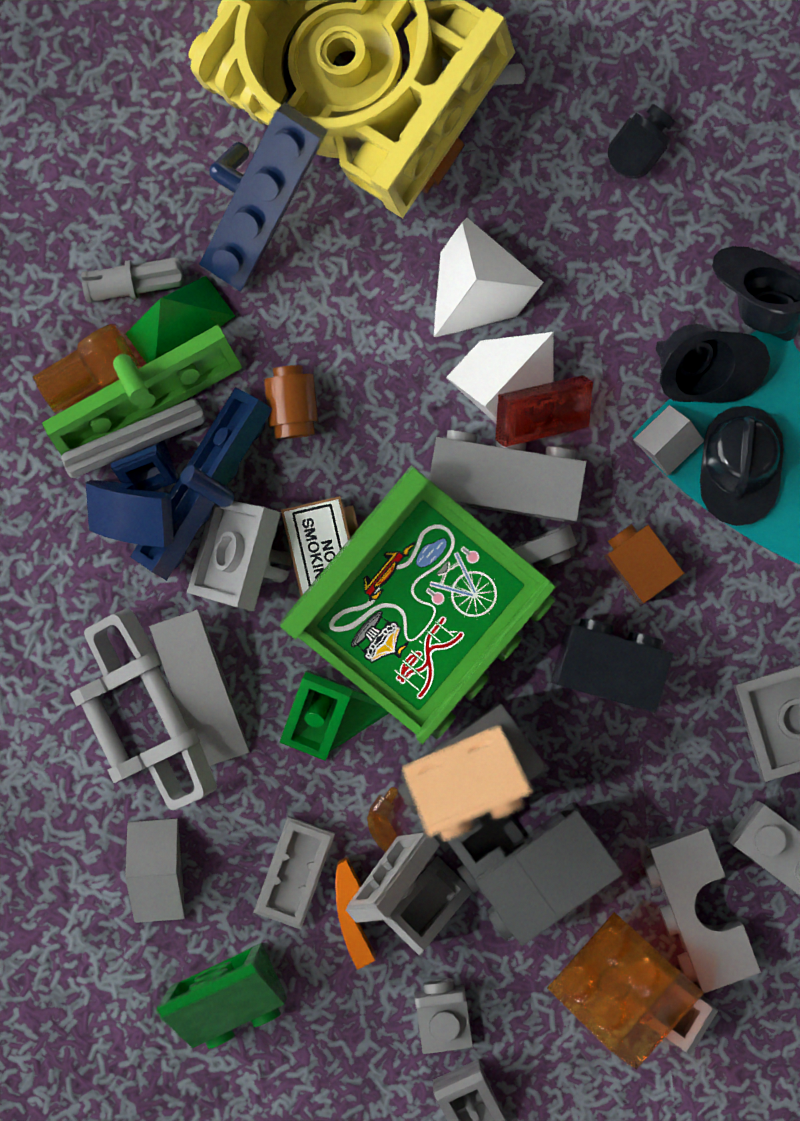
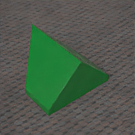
[279,670,389,761]

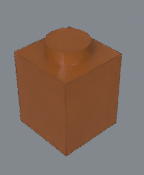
[604,524,685,604]

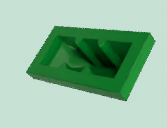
[125,276,236,364]

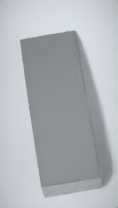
[149,610,250,766]

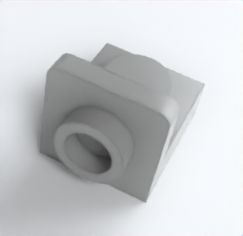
[414,978,473,1054]

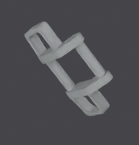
[70,608,217,810]

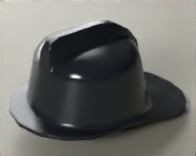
[712,246,800,341]
[656,323,770,403]
[700,406,784,526]

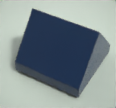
[111,440,178,492]

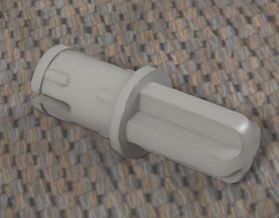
[81,258,184,303]

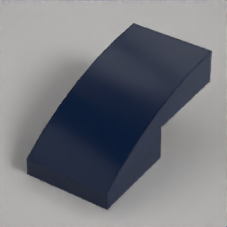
[85,480,174,548]

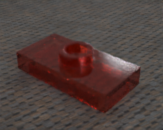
[495,375,593,447]

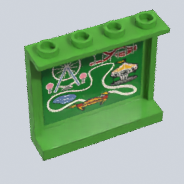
[280,465,556,745]

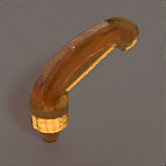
[367,787,398,853]

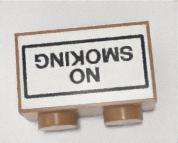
[281,496,359,596]

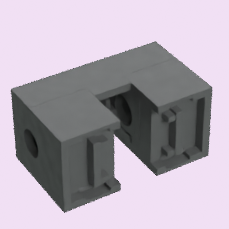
[398,702,623,947]

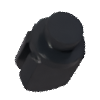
[608,104,676,179]

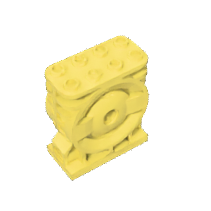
[189,0,515,219]

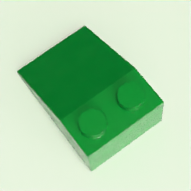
[156,943,287,1049]

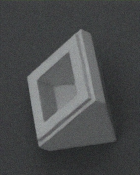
[633,405,704,476]

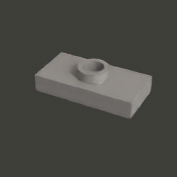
[253,816,335,929]
[346,832,440,923]

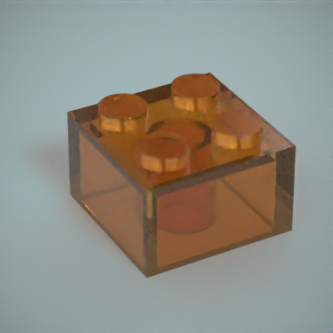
[547,912,704,1070]

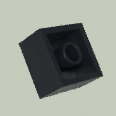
[550,618,673,713]

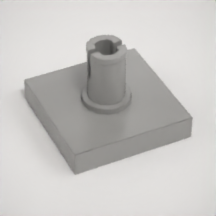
[187,501,292,612]

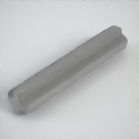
[61,399,205,478]

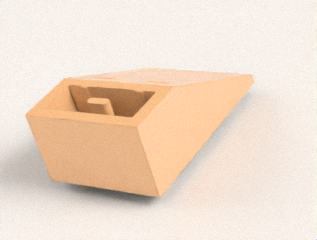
[403,725,530,840]

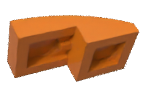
[335,856,376,970]

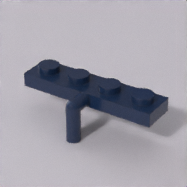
[199,102,328,292]
[130,387,272,581]

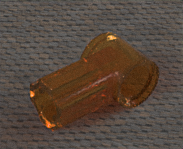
[33,323,141,414]

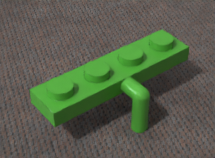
[42,325,242,455]

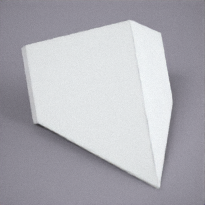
[434,218,544,337]
[446,332,554,442]

